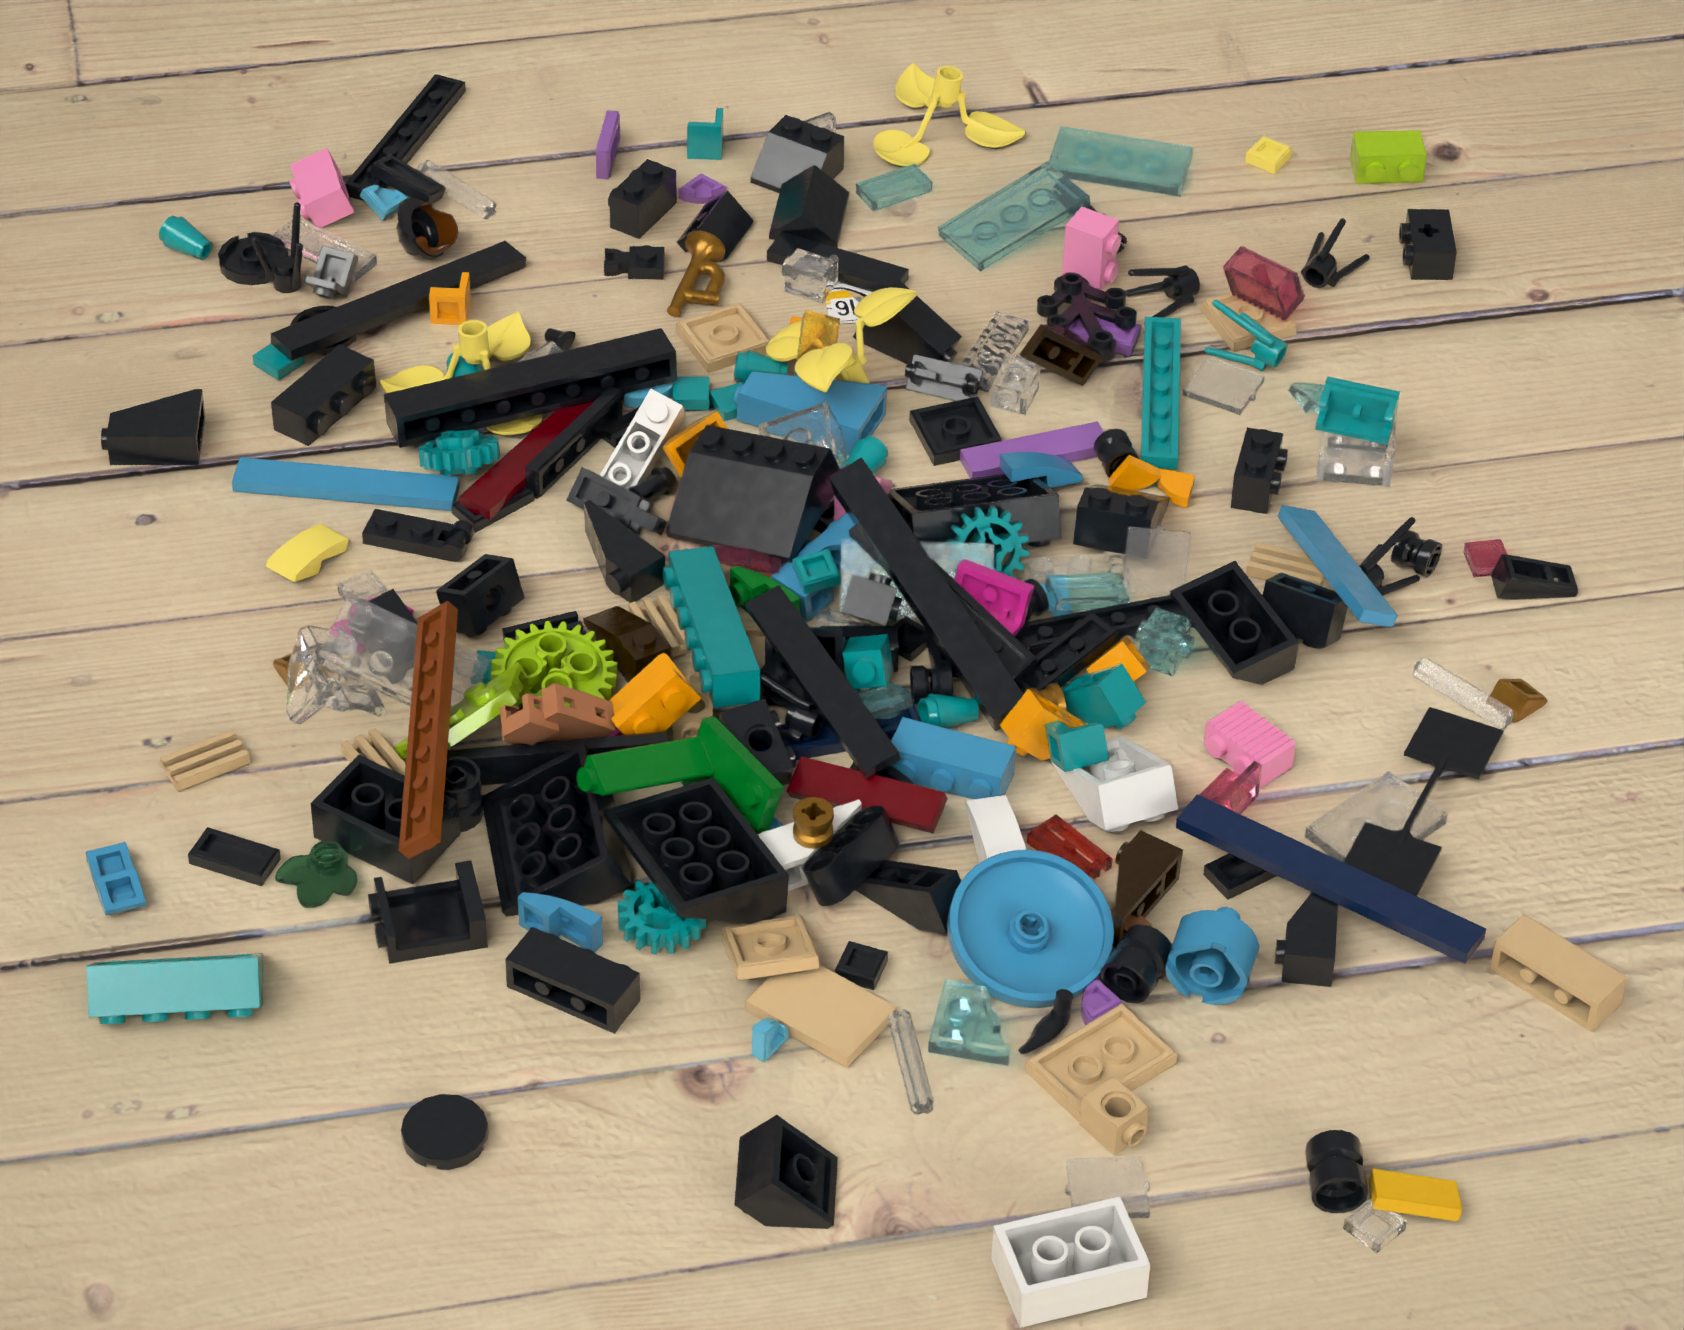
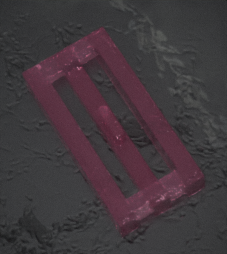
[713,545,782,574]

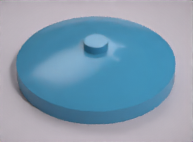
[947,850,1114,1008]

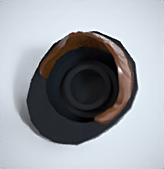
[396,198,458,260]

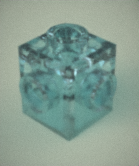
[1135,607,1195,677]

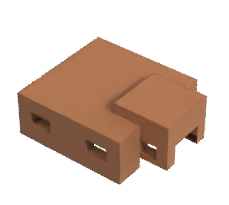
[500,683,616,746]

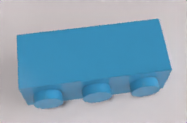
[891,717,1016,800]

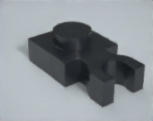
[604,245,665,280]

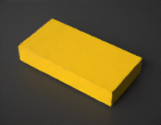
[1368,1168,1462,1221]

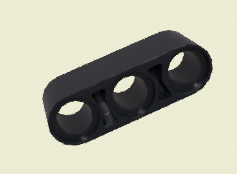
[802,805,900,906]

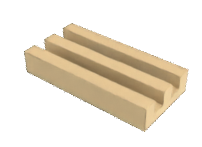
[1246,542,1325,586]
[628,593,692,658]
[341,728,406,776]
[160,729,251,791]

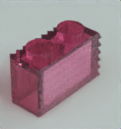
[1223,246,1305,320]

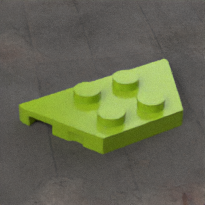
[393,663,527,760]

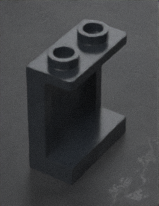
[368,860,488,964]

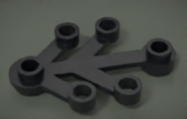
[1037,272,1137,362]

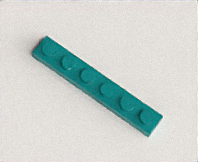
[1140,316,1181,469]

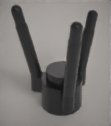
[251,202,303,293]
[1301,218,1370,288]
[1126,265,1200,325]
[1359,517,1420,596]
[760,674,825,743]

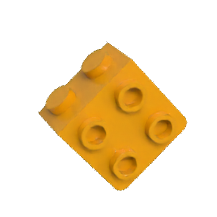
[609,653,701,735]

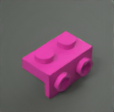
[955,559,1034,637]

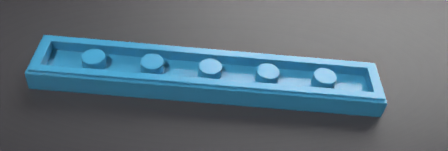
[232,457,460,511]
[1278,505,1398,627]

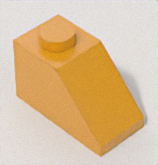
[1000,689,1086,761]

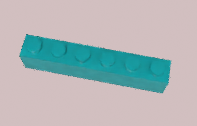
[663,546,760,708]

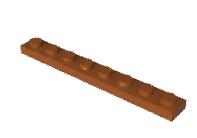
[399,601,458,859]

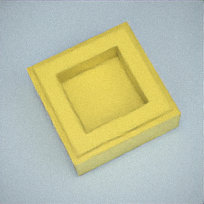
[1245,136,1292,174]

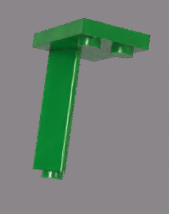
[577,716,784,834]

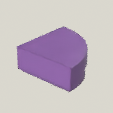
[679,173,727,204]
[1081,978,1124,1025]

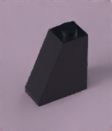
[853,279,962,364]
[101,389,205,465]

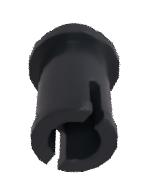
[629,467,677,502]

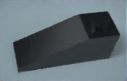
[584,500,665,603]
[855,860,961,934]
[1274,892,1338,987]

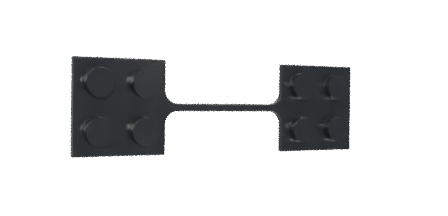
[1343,707,1504,896]

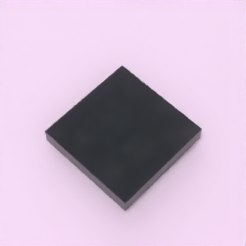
[909,397,1003,466]

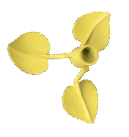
[873,63,1026,167]
[766,287,918,393]
[380,312,543,435]

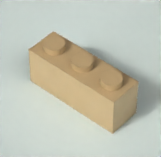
[1490,914,1627,1033]

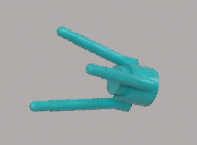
[1205,300,1288,371]

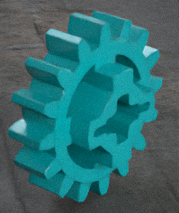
[418,429,500,476]
[946,506,1030,578]
[618,880,707,954]

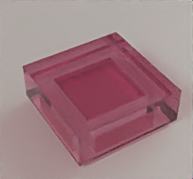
[1463,539,1508,578]

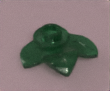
[275,840,357,908]

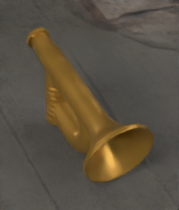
[667,230,725,317]

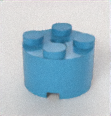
[1165,907,1260,1005]

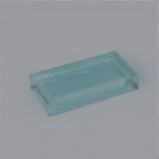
[856,164,932,211]
[1045,573,1130,611]

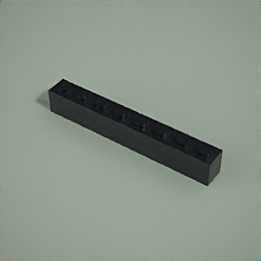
[384,328,678,448]

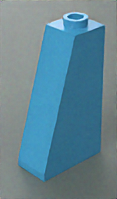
[734,371,887,455]

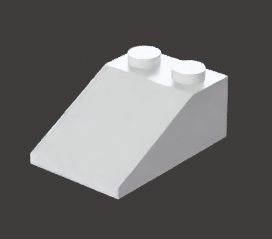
[1052,736,1178,832]

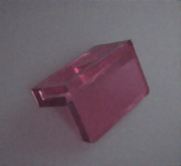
[1200,761,1262,814]

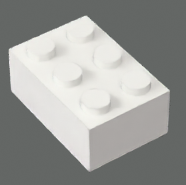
[991,1196,1150,1328]

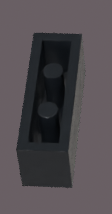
[271,344,376,446]
[505,927,640,1034]

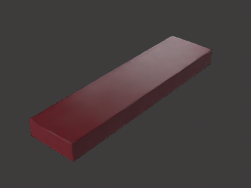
[786,756,948,834]

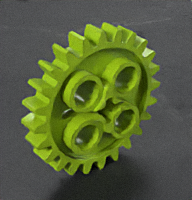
[491,621,617,710]

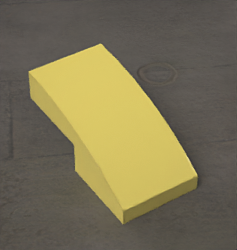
[266,523,349,582]

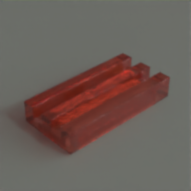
[1027,814,1113,879]

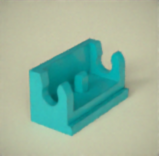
[1315,376,1400,445]

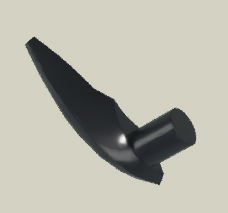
[545,328,576,355]
[1018,989,1073,1054]

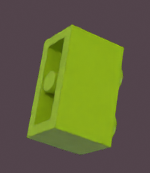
[1350,130,1427,184]

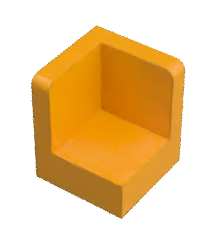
[429,272,471,325]
[1086,636,1151,682]

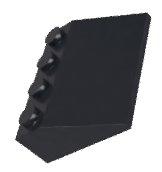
[666,425,840,563]
[888,474,1061,561]
[482,743,633,917]
[604,777,789,924]

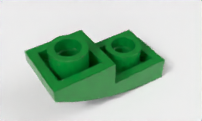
[729,566,800,615]

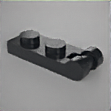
[362,509,475,562]

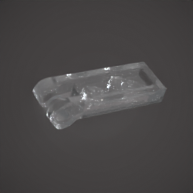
[1020,551,1131,593]

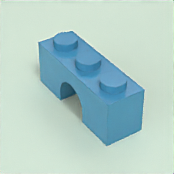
[771,513,877,623]

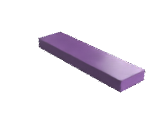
[960,421,1104,478]

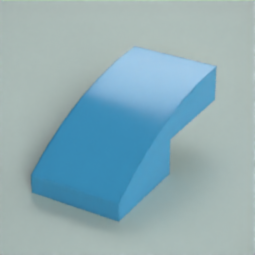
[999,452,1083,488]
[86,842,146,916]
[518,892,603,952]

